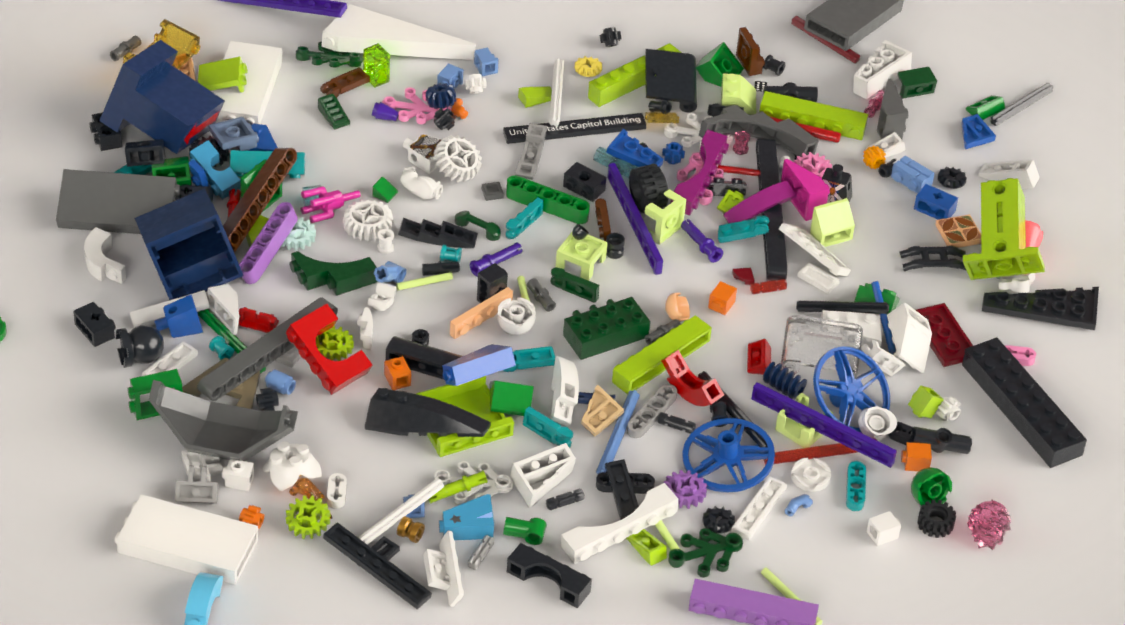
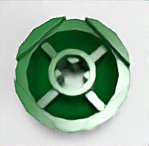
[911,467,952,506]

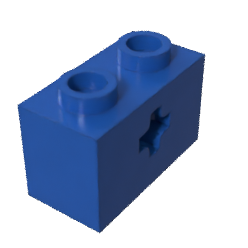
[914,184,958,220]

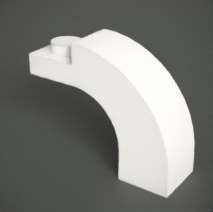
[84,227,126,284]

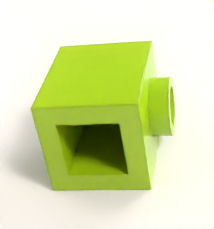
[908,385,944,418]

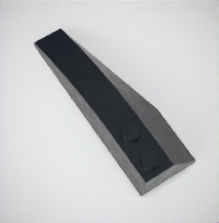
[365,388,491,437]

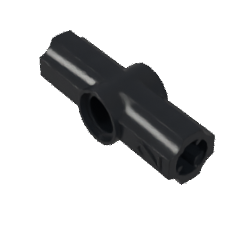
[763,82,818,102]
[910,426,972,454]

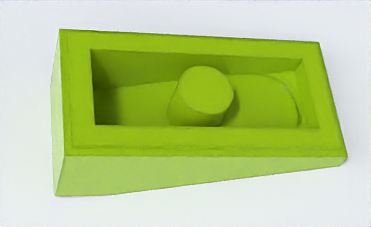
[518,86,552,108]
[626,529,667,566]

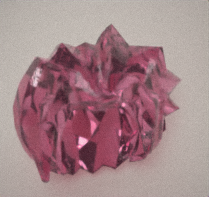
[967,499,1011,550]

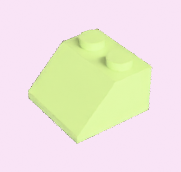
[721,74,756,115]

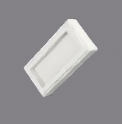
[797,263,839,294]

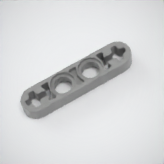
[627,384,677,438]

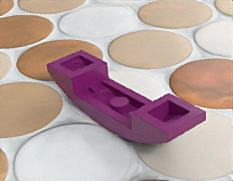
[723,181,796,224]

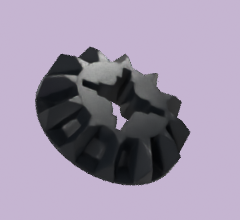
[938,166,967,189]
[702,506,735,533]

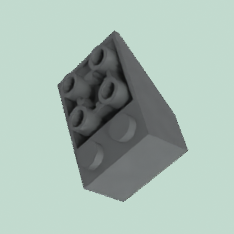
[877,79,908,139]

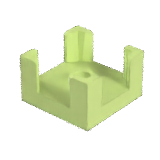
[645,189,686,245]
[555,232,607,281]
[775,393,833,450]

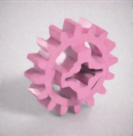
[794,152,832,178]

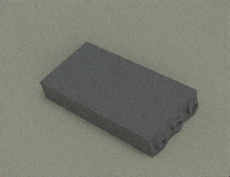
[804,0,904,51]
[56,169,180,234]

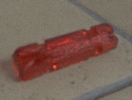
[750,279,787,294]

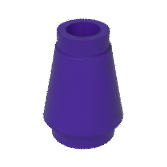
[372,102,399,122]

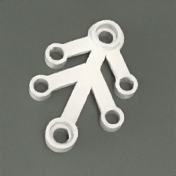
[664,113,734,148]
[434,461,513,505]

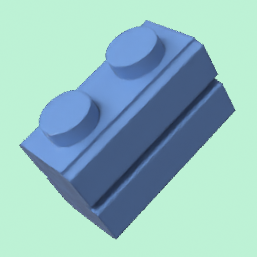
[891,155,935,193]

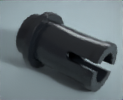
[648,100,672,114]
[878,159,897,178]

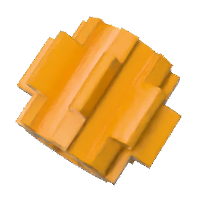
[863,146,886,169]

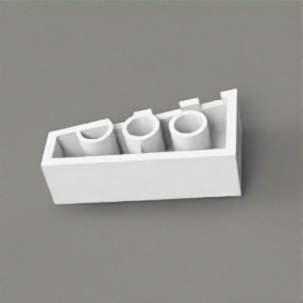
[853,40,912,99]

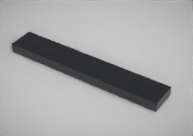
[323,522,432,610]

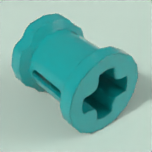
[440,244,462,263]
[209,336,234,360]

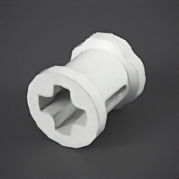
[377,229,394,254]

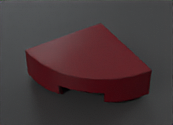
[732,268,755,285]

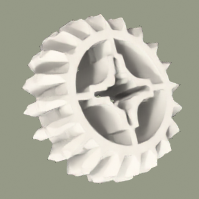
[433,135,482,183]
[343,199,393,242]

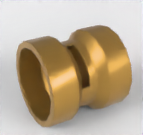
[397,516,425,543]

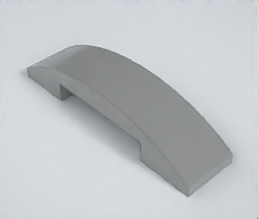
[515,123,547,180]

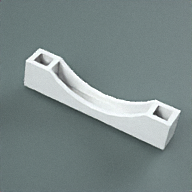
[561,483,678,564]

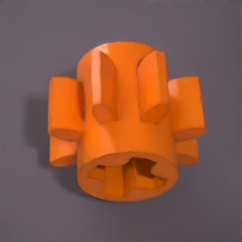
[239,505,264,529]

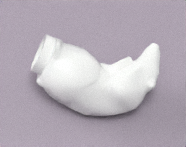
[400,166,443,200]

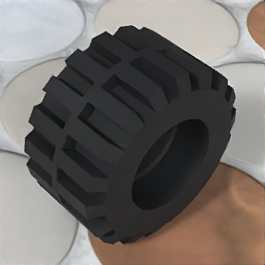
[629,164,668,213]

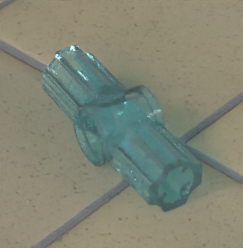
[593,147,638,178]

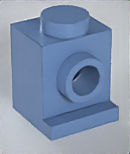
[474,47,499,76]
[437,63,464,88]

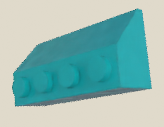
[230,150,306,179]

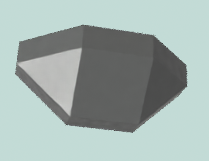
[148,380,298,461]

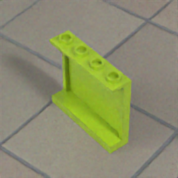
[416,376,514,457]

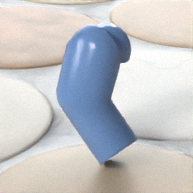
[784,494,813,516]

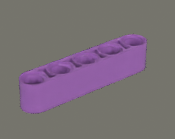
[239,202,298,284]

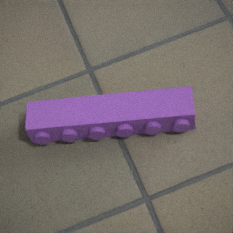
[688,579,819,625]

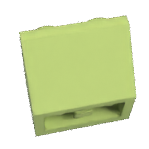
[810,198,855,247]

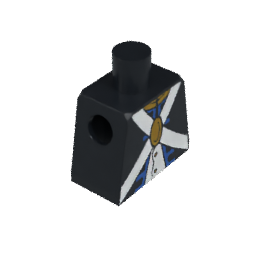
[822,164,852,203]

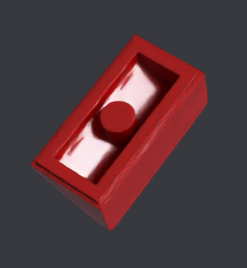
[747,339,771,375]

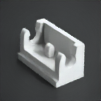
[861,340,906,377]

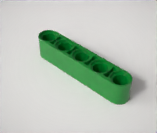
[506,176,590,224]

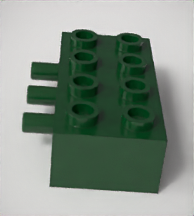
[563,297,650,360]

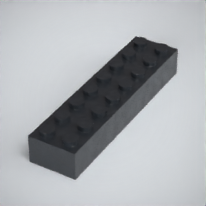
[962,337,1087,468]

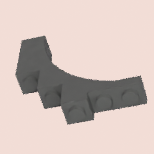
[699,105,819,157]

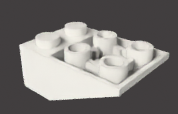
[887,302,932,373]

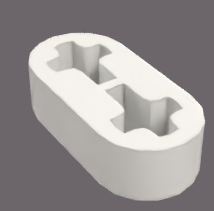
[327,473,347,509]

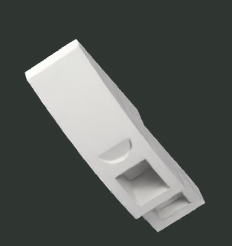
[550,356,579,426]

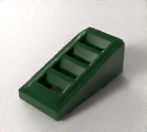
[318,94,350,130]

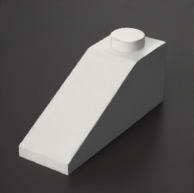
[978,160,1040,189]
[207,284,239,335]

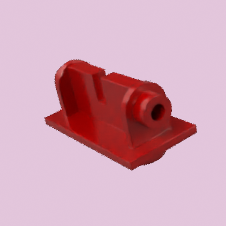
[238,307,279,333]

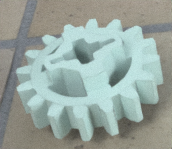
[281,217,316,251]

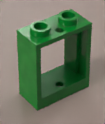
[127,369,183,420]

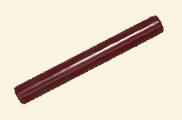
[791,16,860,63]

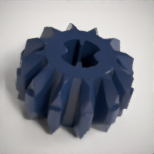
[425,83,456,109]

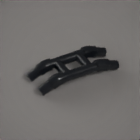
[899,246,967,271]

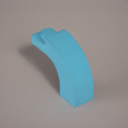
[184,572,224,625]

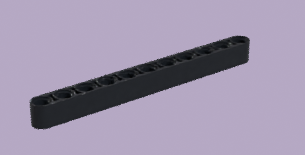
[756,139,787,281]

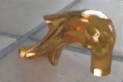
[289,478,333,520]

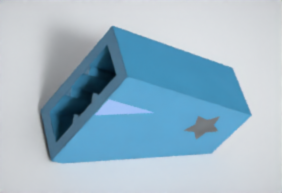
[439,494,494,540]

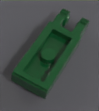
[550,267,600,303]

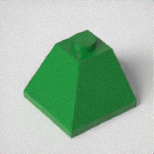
[696,42,744,87]

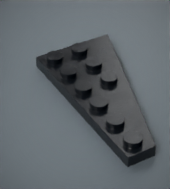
[982,287,1099,330]

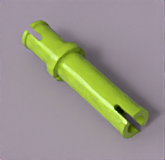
[429,470,488,504]

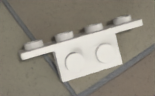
[423,531,464,607]

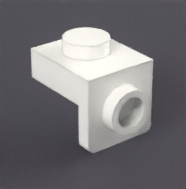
[367,282,396,311]

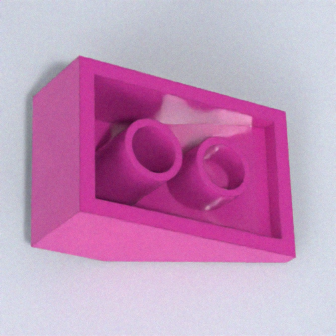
[781,159,830,221]

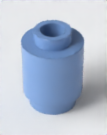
[265,369,296,395]

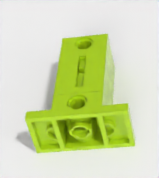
[963,178,1045,280]

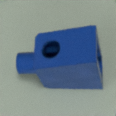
[154,294,203,338]

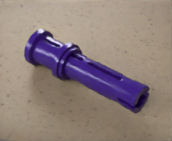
[681,219,723,263]
[469,242,523,277]

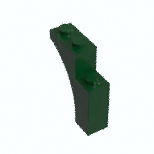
[289,251,378,296]

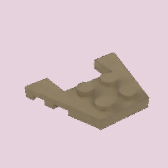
[182,358,260,409]

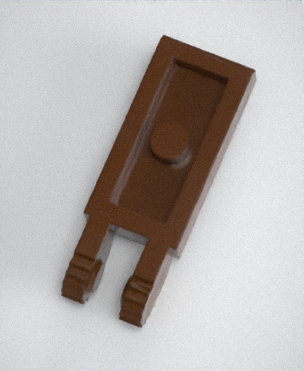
[320,67,370,98]
[595,198,611,241]

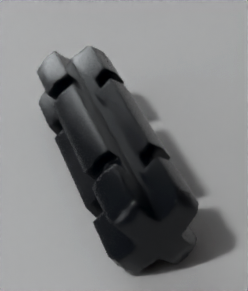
[657,412,696,434]
[546,488,585,510]

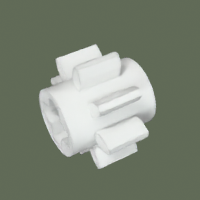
[465,74,487,94]
[937,396,961,421]

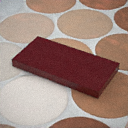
[915,303,973,367]

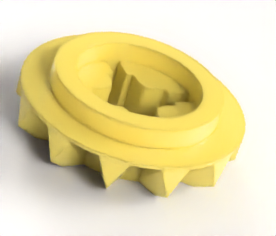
[574,56,602,77]

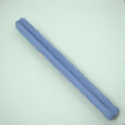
[596,390,640,474]

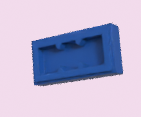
[188,160,210,187]

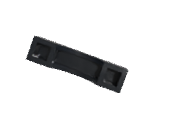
[506,543,592,608]

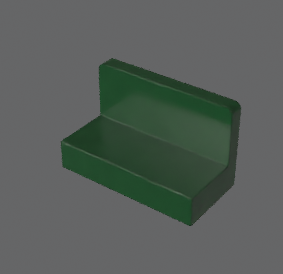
[897,67,937,99]

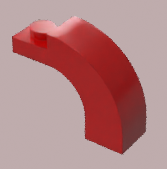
[661,350,724,406]

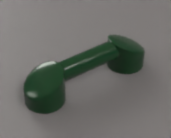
[455,211,501,241]

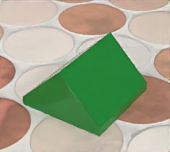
[489,381,534,416]

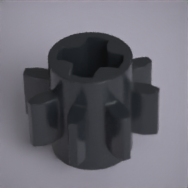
[599,27,622,47]
[434,108,456,131]
[256,388,279,411]

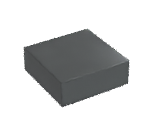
[481,182,504,201]

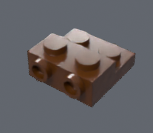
[736,27,765,76]

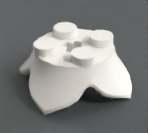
[262,441,321,491]

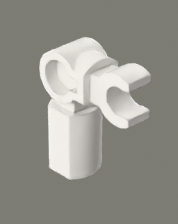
[999,273,1035,293]

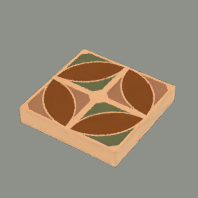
[935,214,981,248]

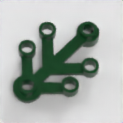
[295,41,364,68]
[668,528,743,578]

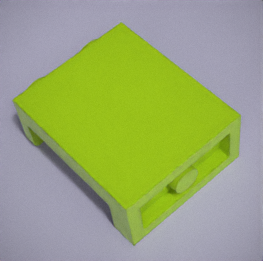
[198,56,248,93]

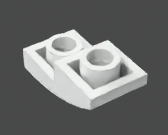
[357,307,373,350]

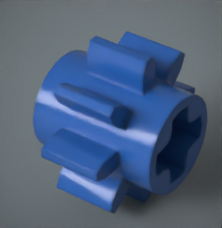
[662,142,685,165]

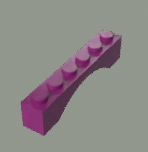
[670,130,729,216]

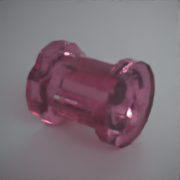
[733,131,750,155]

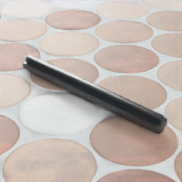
[698,371,767,447]

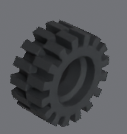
[917,500,956,538]

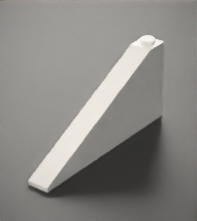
[321,4,476,60]

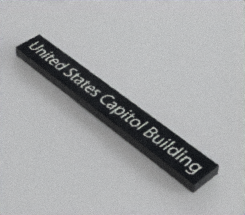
[503,113,646,144]

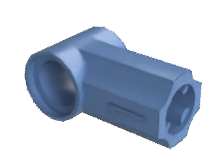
[374,261,407,283]

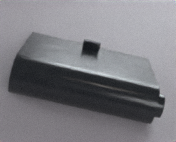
[645,49,697,112]

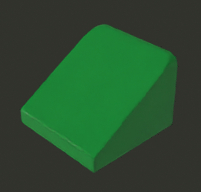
[372,177,398,203]

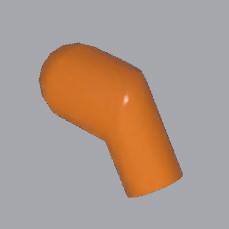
[451,98,468,119]

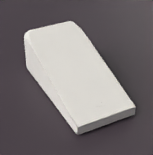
[865,132,906,158]

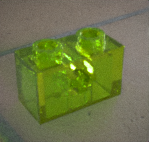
[363,43,390,88]

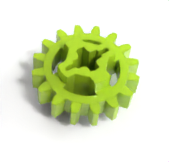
[316,326,354,361]
[285,495,331,539]

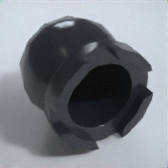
[116,325,164,368]

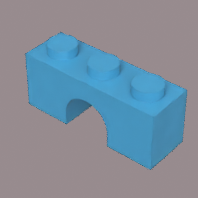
[189,140,241,200]

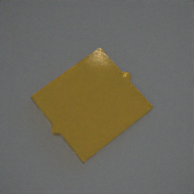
[645,112,679,123]

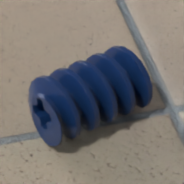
[763,362,807,399]

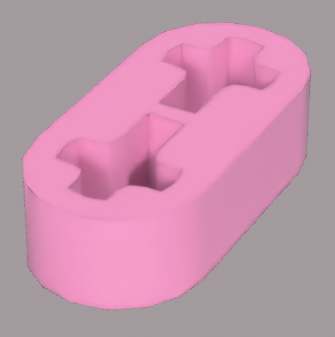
[1005,345,1036,366]

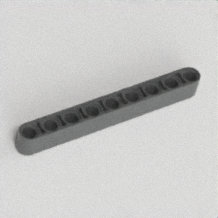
[197,297,338,401]

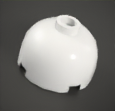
[497,297,536,335]

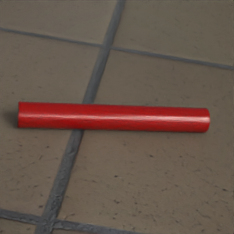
[717,165,760,176]

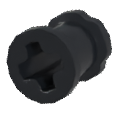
[763,55,786,76]
[710,401,728,427]

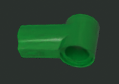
[503,517,547,545]

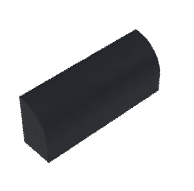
[385,336,463,380]

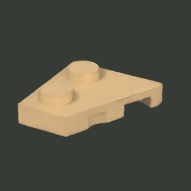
[581,385,624,437]

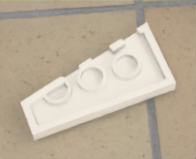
[779,223,851,276]

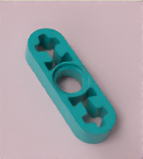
[846,461,866,511]

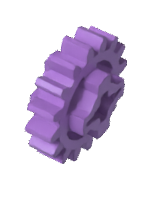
[663,470,707,509]

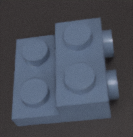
[209,117,259,151]

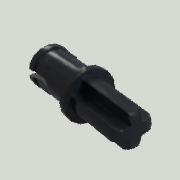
[422,261,460,276]

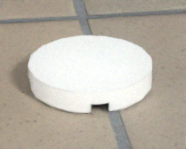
[791,458,831,492]

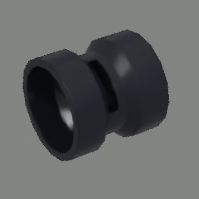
[606,233,625,259]

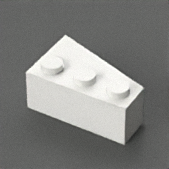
[820,310,881,351]
[510,443,576,508]

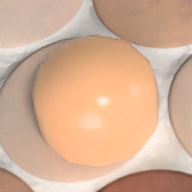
[665,293,690,322]

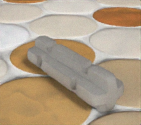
[468,535,494,570]

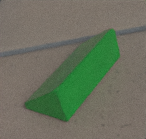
[966,95,1005,120]

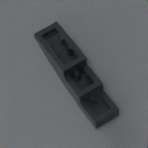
[398,217,478,248]

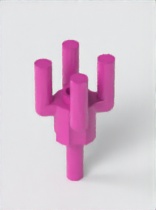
[300,186,361,223]

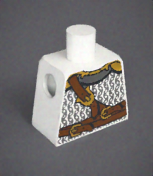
[403,134,448,174]

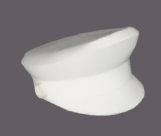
[858,406,897,441]

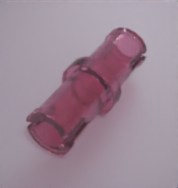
[864,90,885,118]

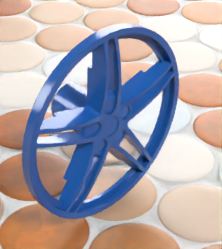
[813,346,890,434]
[682,418,775,493]

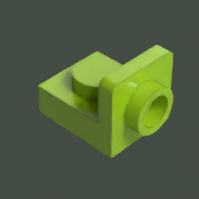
[717,190,745,214]

